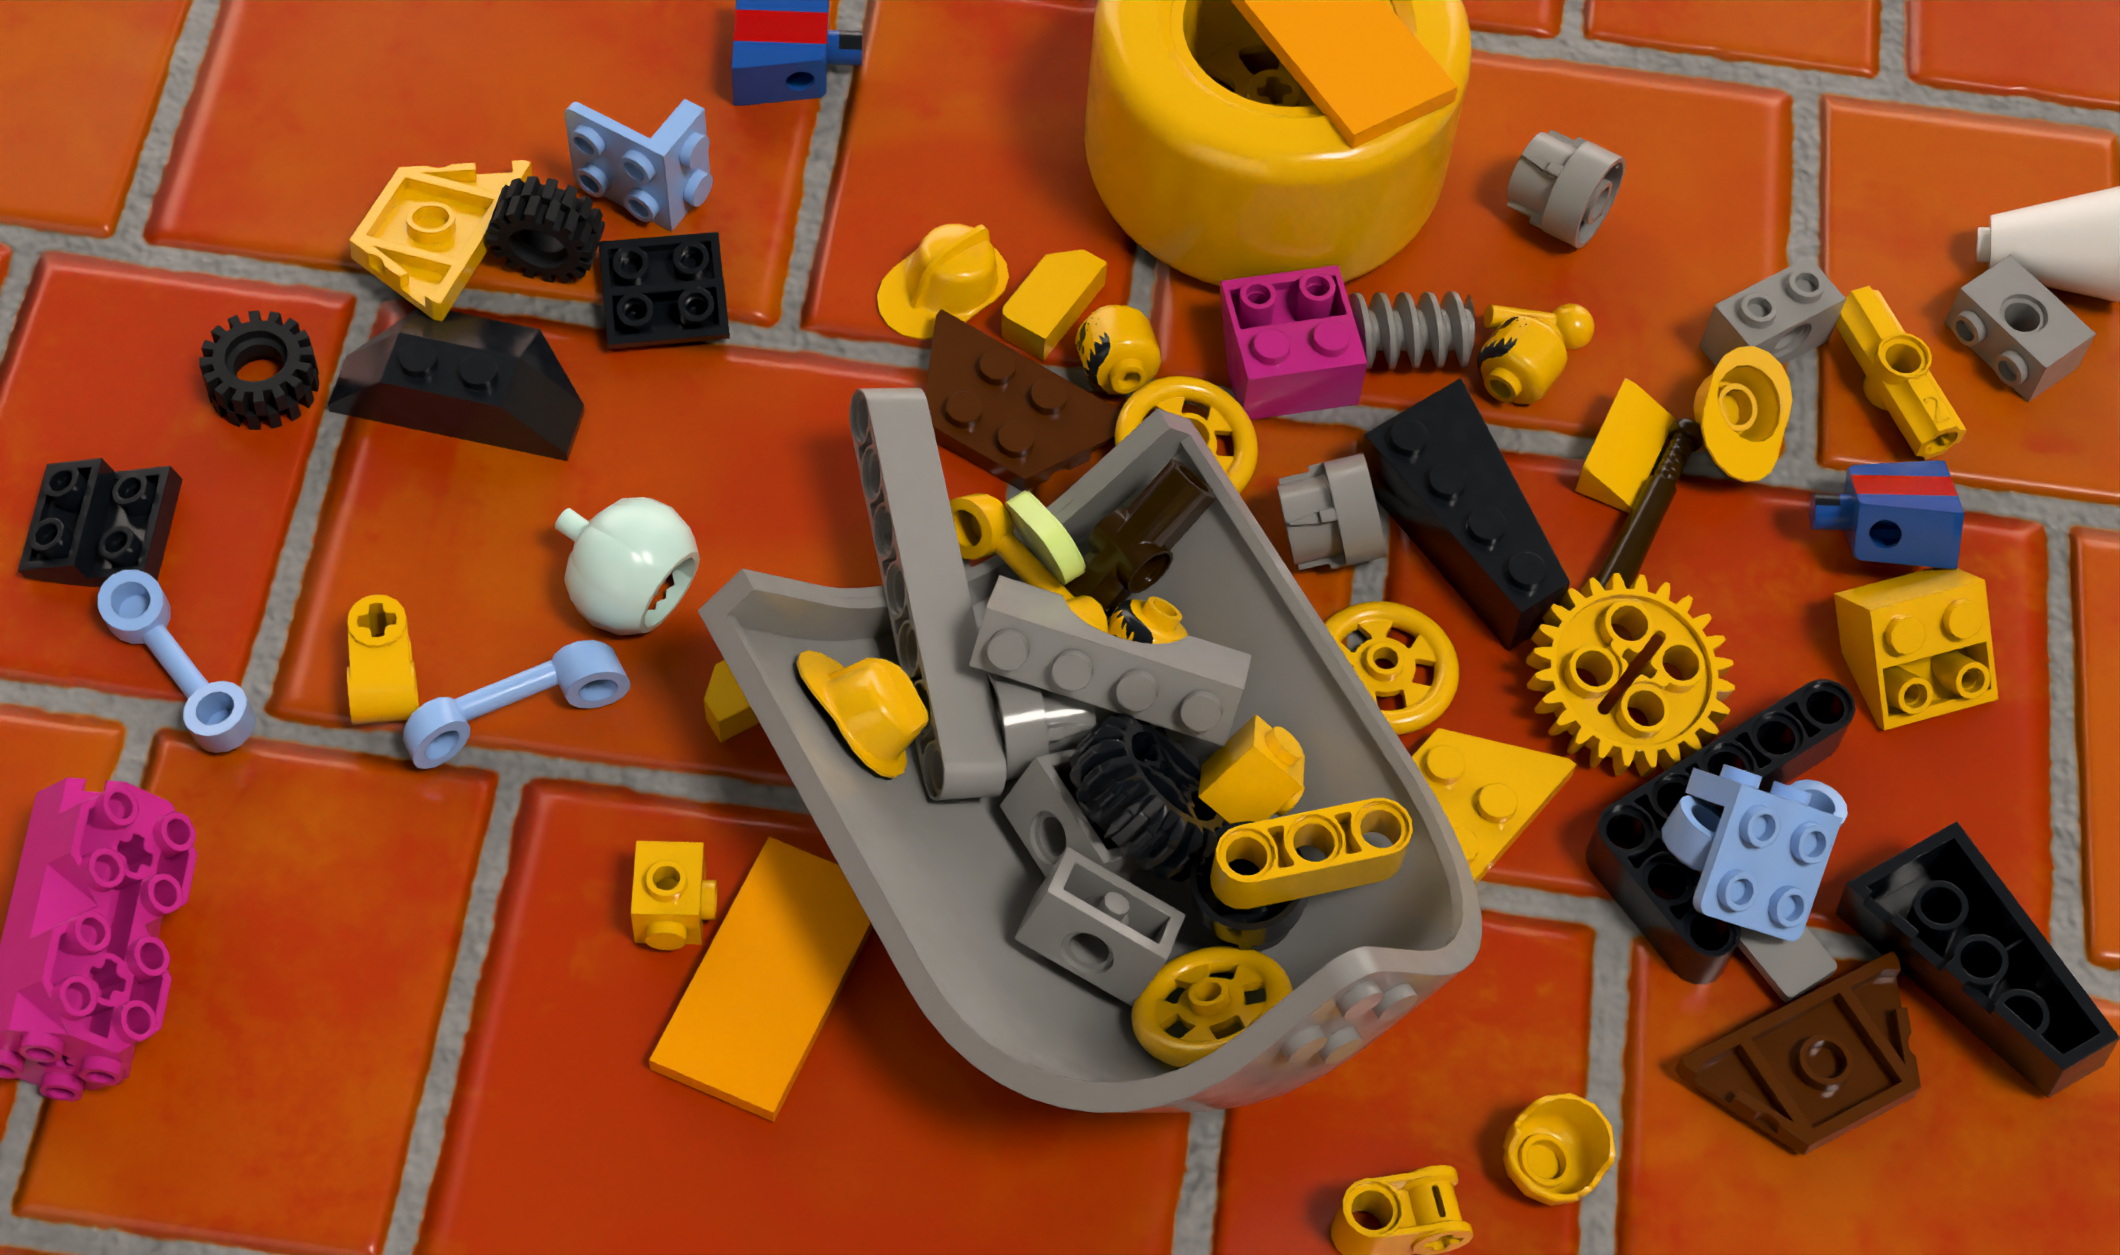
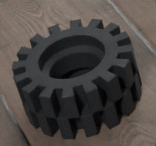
[486,176,605,283]
[199,310,320,430]

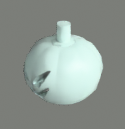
[555,497,700,635]

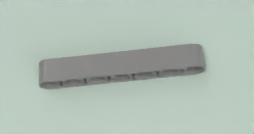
[849,387,1007,801]

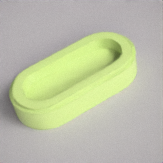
[1005,490,1086,585]

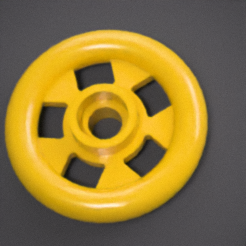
[1115,376,1258,494]
[1324,601,1459,735]
[1131,946,1293,1068]

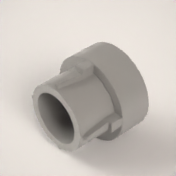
[1507,130,1626,248]
[1277,453,1386,570]
[987,671,1096,781]

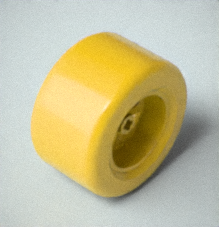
[1084,0,1472,286]

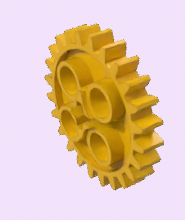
[1526,573,1735,777]

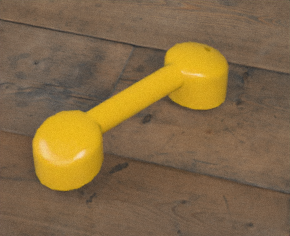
[950,493,1108,633]

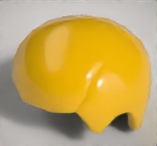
[1502,1093,1616,1206]

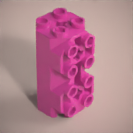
[0,778,197,1101]

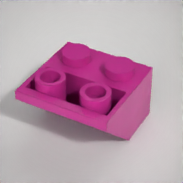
[1220,265,1368,420]

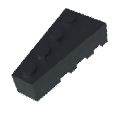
[1360,378,1570,651]
[1836,821,2120,1098]

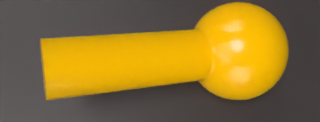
[1484,303,1595,350]

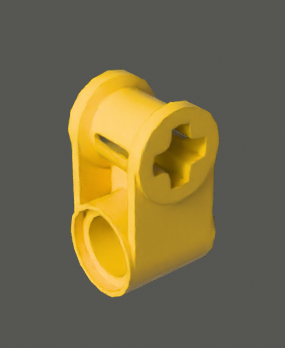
[347,594,419,725]
[1331,1165,1473,1255]

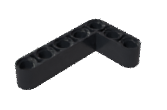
[1586,679,1856,985]

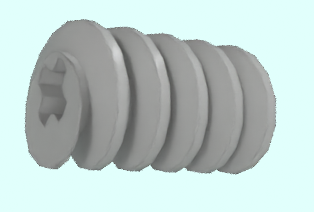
[1348,291,1475,369]

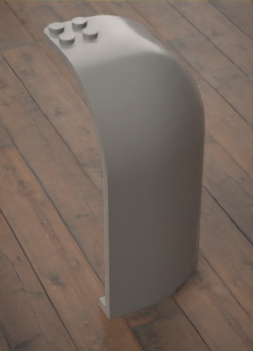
[698,408,1482,1113]

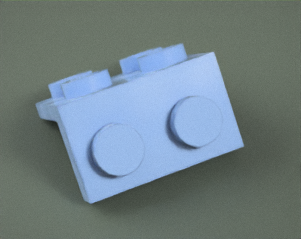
[564,99,713,232]
[1685,764,1843,941]

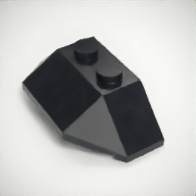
[328,308,585,461]

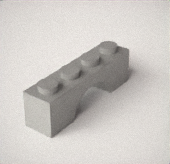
[969,575,1252,747]

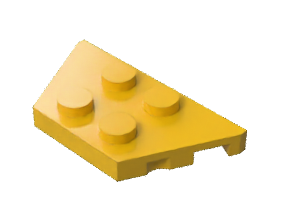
[349,160,532,322]
[1412,728,1577,886]

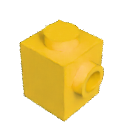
[1198,714,1305,824]
[631,841,717,950]

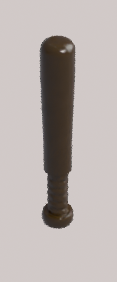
[1594,418,1704,589]

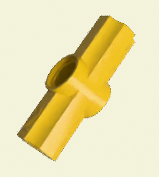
[1835,286,1967,460]

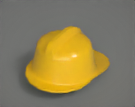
[877,224,1009,340]
[1693,346,1793,482]
[796,650,929,778]

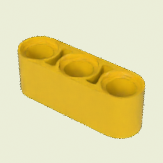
[1210,798,1413,909]

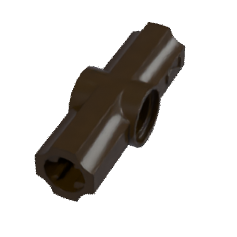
[1061,459,1216,620]

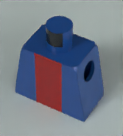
[731,0,863,106]
[1809,460,1965,569]

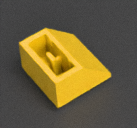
[1834,567,1999,731]

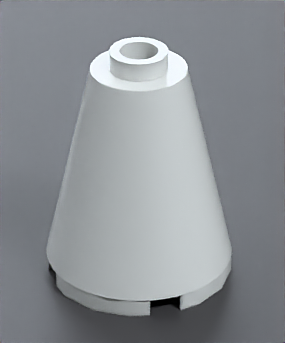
[1976,186,2120,303]

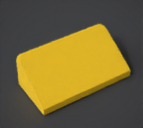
[1575,378,1675,513]

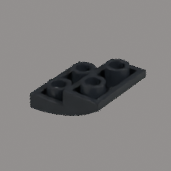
[599,232,730,349]
[18,458,183,587]

